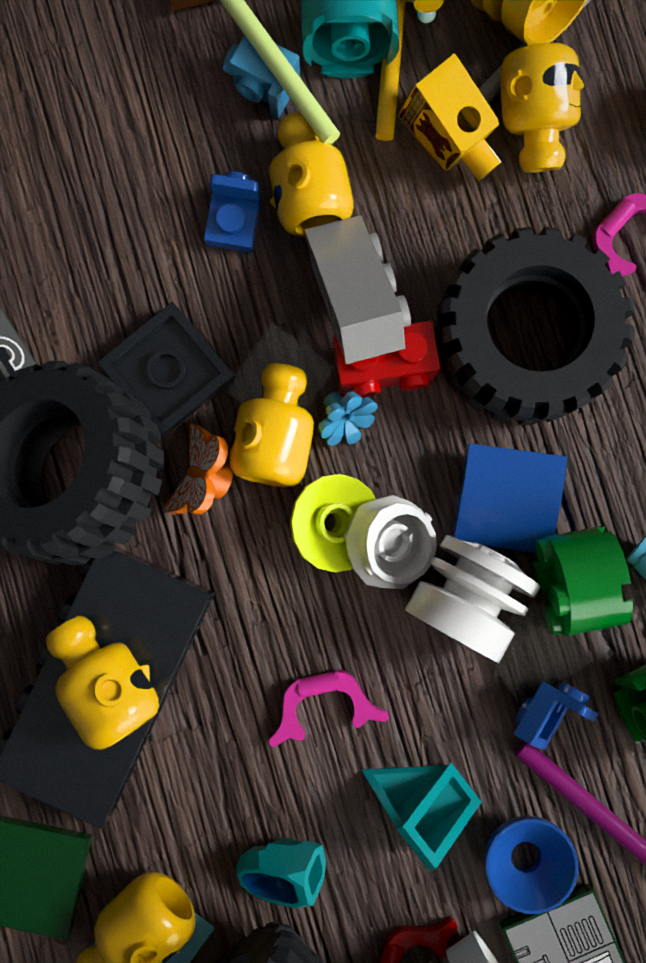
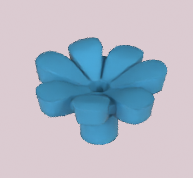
[318,391,378,446]

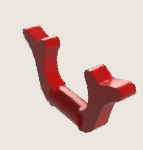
[379,916,458,963]

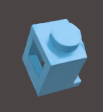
[223,35,300,119]

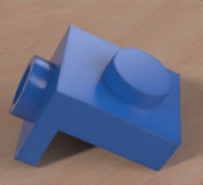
[514,681,599,750]

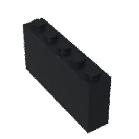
[0,544,216,829]

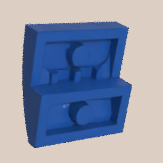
[453,444,568,553]

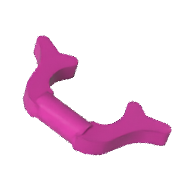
[592,193,646,277]
[269,669,389,747]

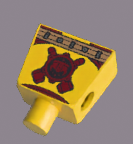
[398,53,502,181]

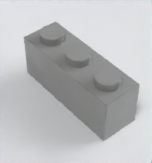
[305,215,411,364]

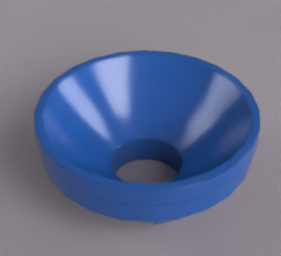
[484,816,578,914]

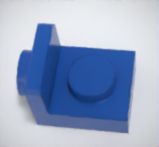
[204,172,262,253]

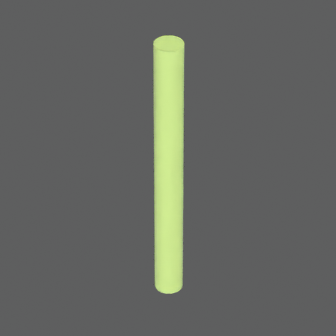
[220,0,340,144]

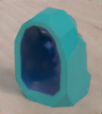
[236,838,326,909]

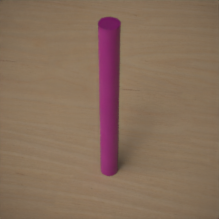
[514,741,646,866]

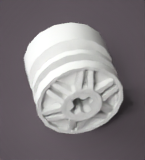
[405,535,540,663]

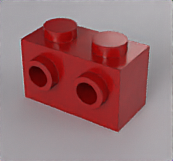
[333,320,440,398]

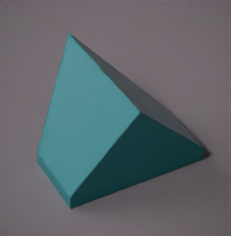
[361,763,482,871]

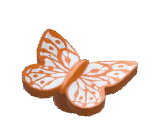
[162,423,233,515]

